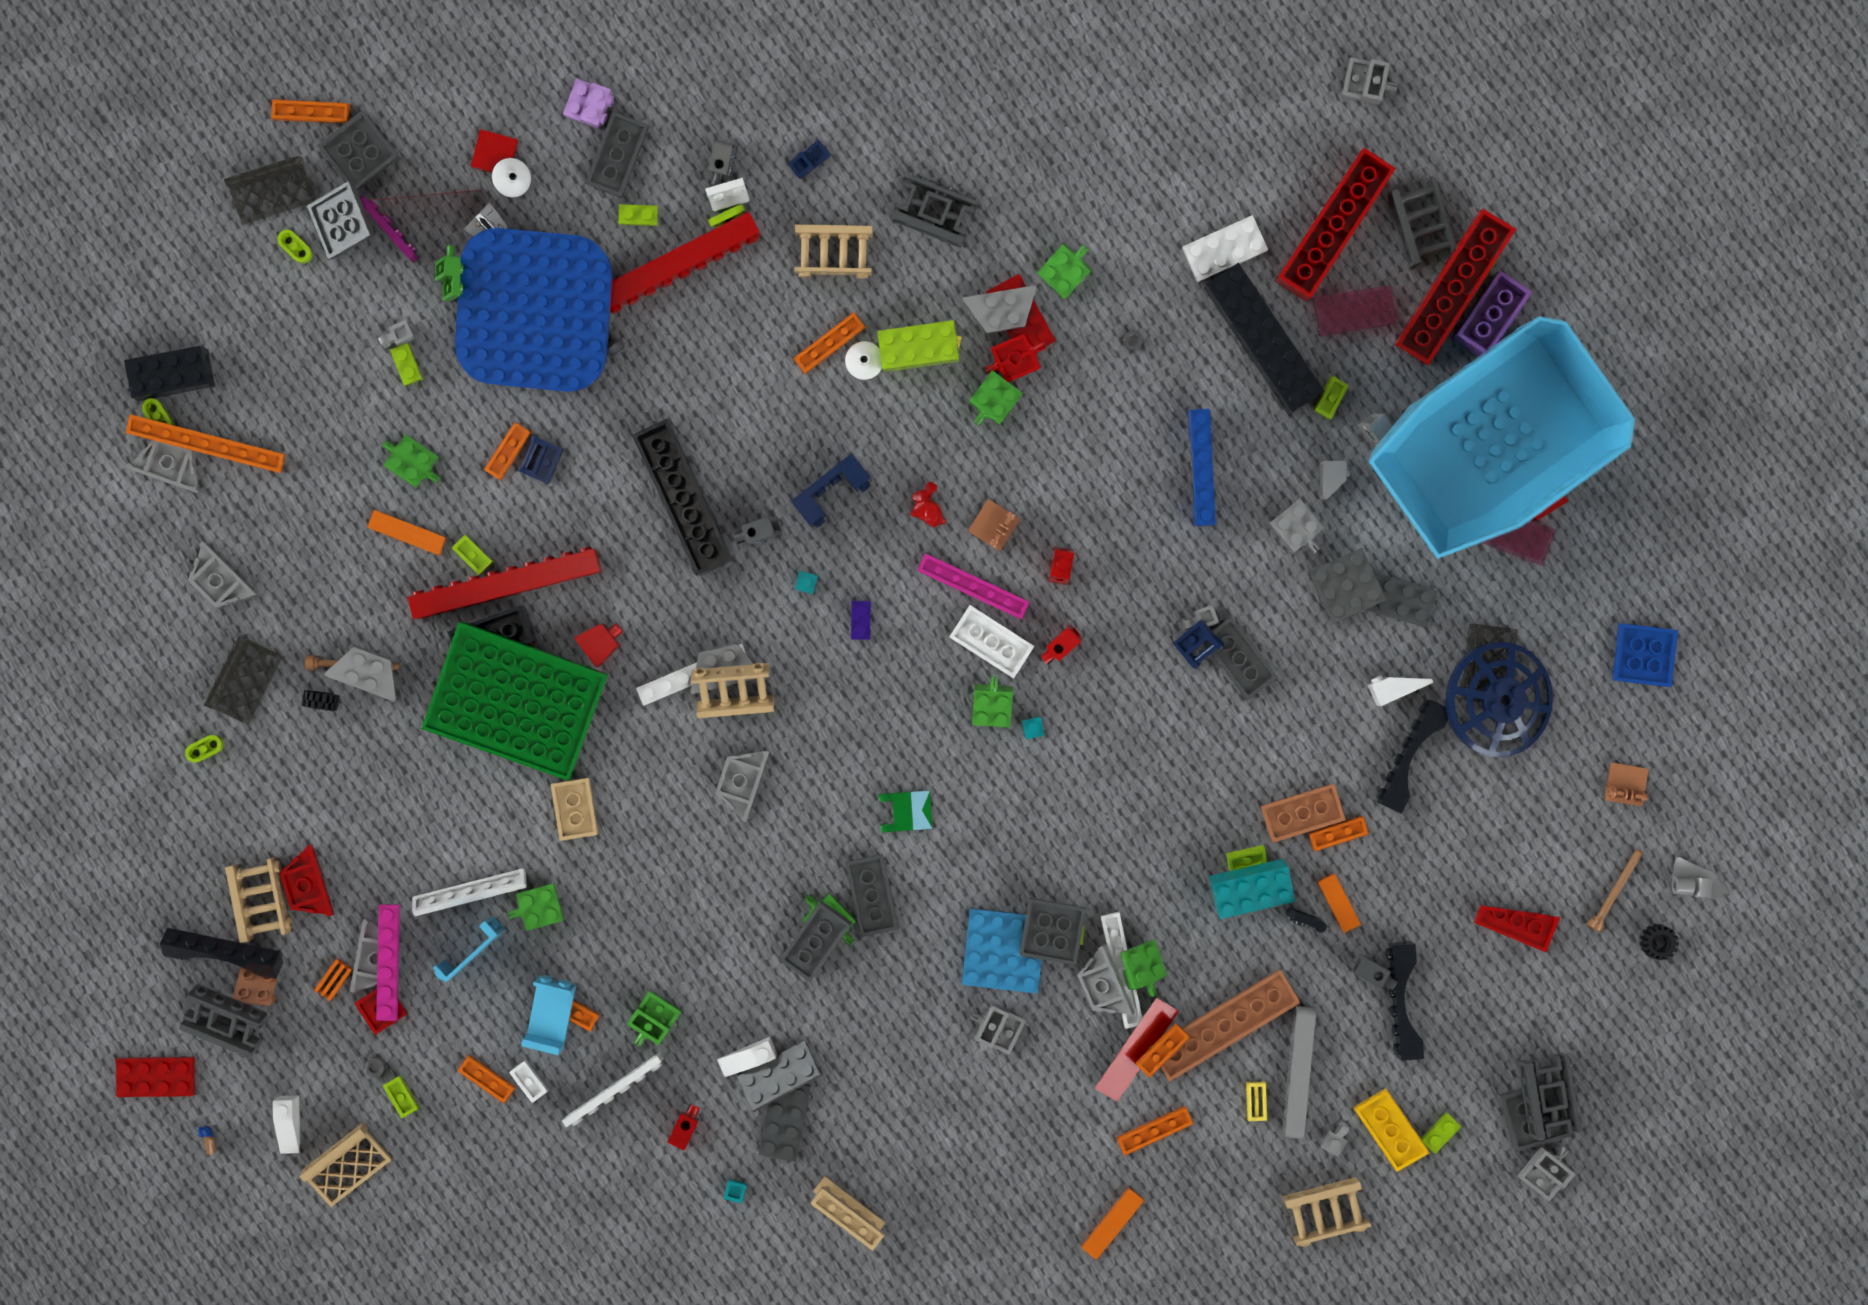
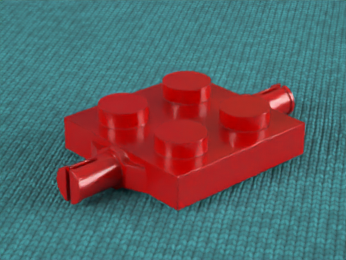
[985,332,1047,382]

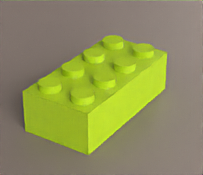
[877,320,960,372]

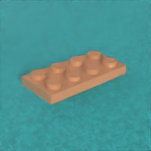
[1260,783,1346,843]

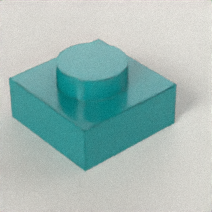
[795,571,818,594]
[1022,717,1045,739]
[723,1178,747,1204]

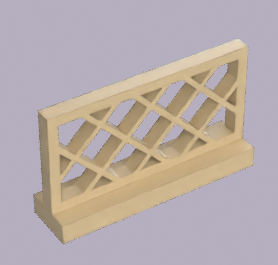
[299,1122,392,1207]

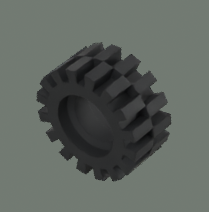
[301,690,339,711]
[1639,924,1679,961]

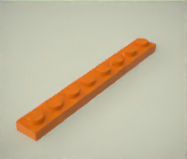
[125,414,286,473]

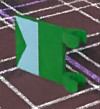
[878,790,932,833]

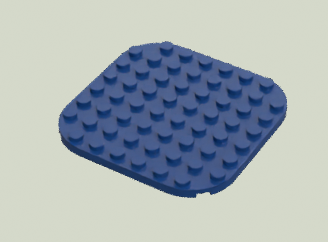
[455,228,613,392]

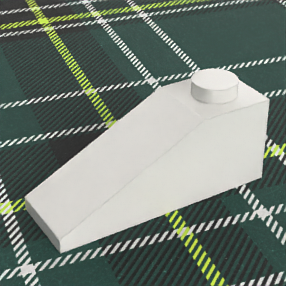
[1368,675,1434,706]
[717,1037,777,1077]
[273,1095,300,1154]

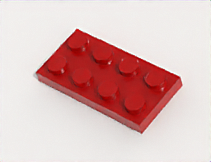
[985,274,1056,348]
[116,1057,195,1097]

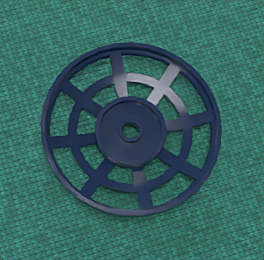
[1445,642,1553,757]

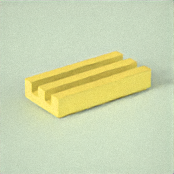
[1246,1081,1267,1121]

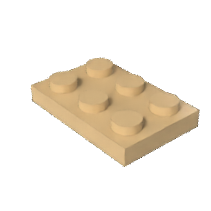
[551,778,599,841]

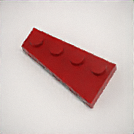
[1473,905,1560,953]

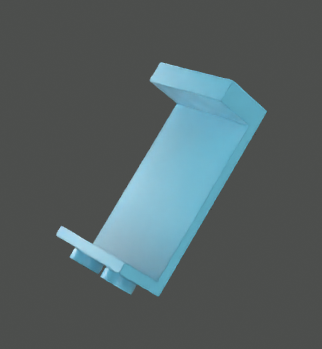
[433,916,506,982]
[521,975,576,1055]

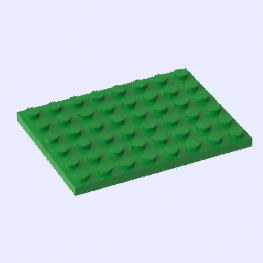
[421,621,608,781]

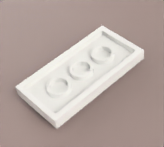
[1182,215,1268,283]
[949,605,1034,678]

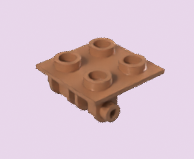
[968,499,1020,551]
[1604,762,1649,806]
[233,967,278,1006]

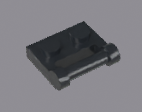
[1286,907,1327,933]

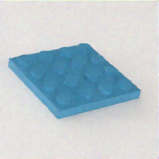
[962,908,1042,993]

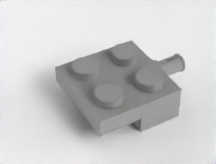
[1341,57,1398,105]
[1269,499,1324,554]
[969,1003,1026,1055]
[1517,1146,1575,1202]

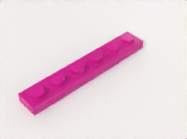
[917,553,1029,619]
[376,904,400,1021]

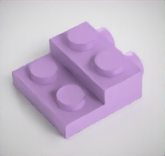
[563,78,614,129]

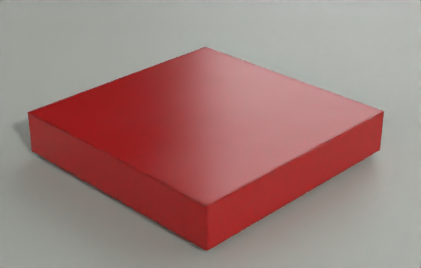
[470,129,519,175]
[354,989,408,1035]

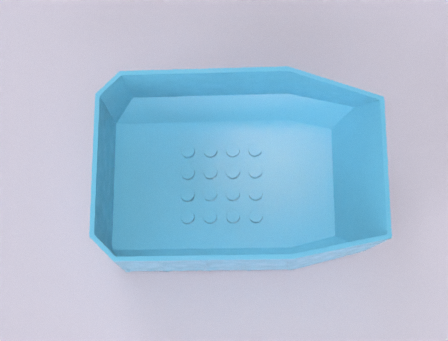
[1369,317,1635,559]

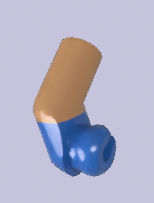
[198,1126,216,1155]

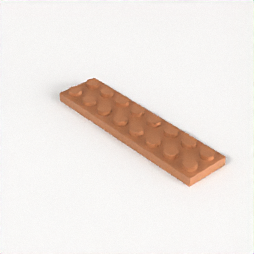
[1149,969,1300,1082]

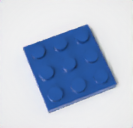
[1612,623,1678,687]

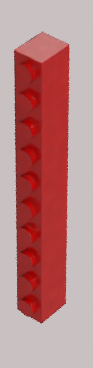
[610,212,761,314]
[407,547,603,620]

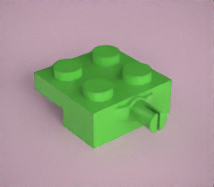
[1037,243,1093,299]
[435,246,463,302]
[969,371,1023,427]
[972,675,1013,728]
[508,883,565,931]
[1120,940,1167,997]
[627,990,682,1046]

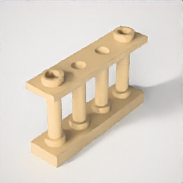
[794,225,873,279]
[691,663,774,718]
[225,857,293,943]
[811,1176,886,1251]
[1282,1177,1371,1247]

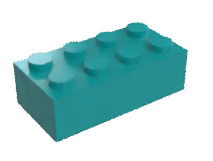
[1208,858,1295,919]

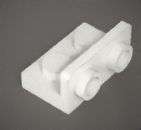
[706,178,750,212]

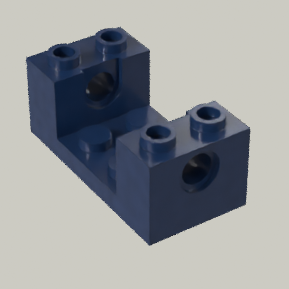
[791,453,872,528]

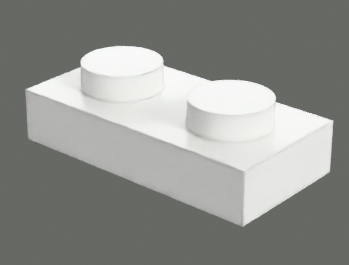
[509,1060,549,1103]

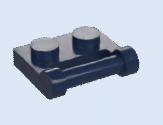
[517,436,564,484]
[1173,619,1224,669]

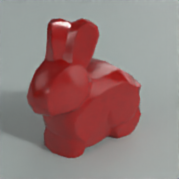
[909,481,947,528]

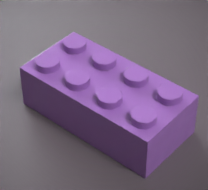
[1451,270,1532,357]

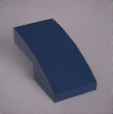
[788,139,832,179]

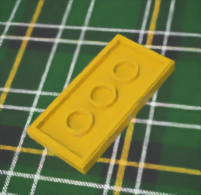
[1354,1088,1430,1172]

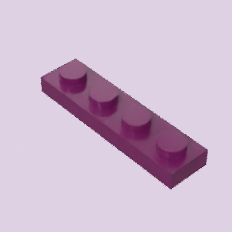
[361,196,418,263]

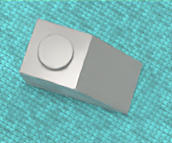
[1320,461,1350,501]

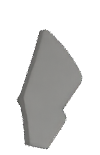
[1672,857,1726,900]

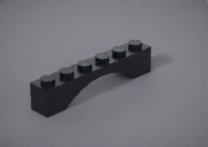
[1377,700,1448,814]
[160,928,283,979]
[1386,941,1424,1061]

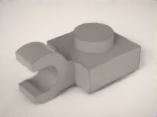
[378,320,415,349]
[1182,605,1219,629]
[1321,1121,1350,1157]

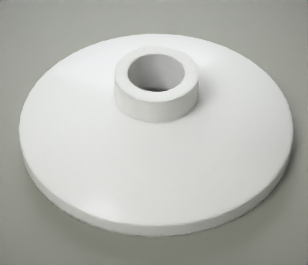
[492,158,531,197]
[845,341,882,380]

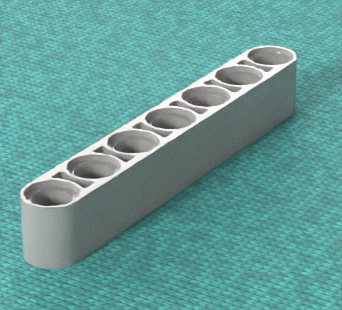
[1282,1006,1316,1139]

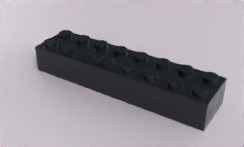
[1204,263,1324,415]
[632,419,734,576]

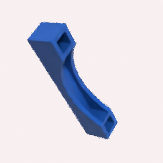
[1188,409,1216,527]

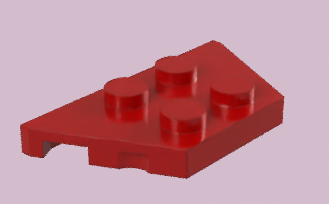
[279,844,334,916]

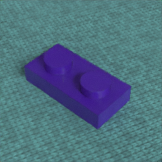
[851,601,871,640]

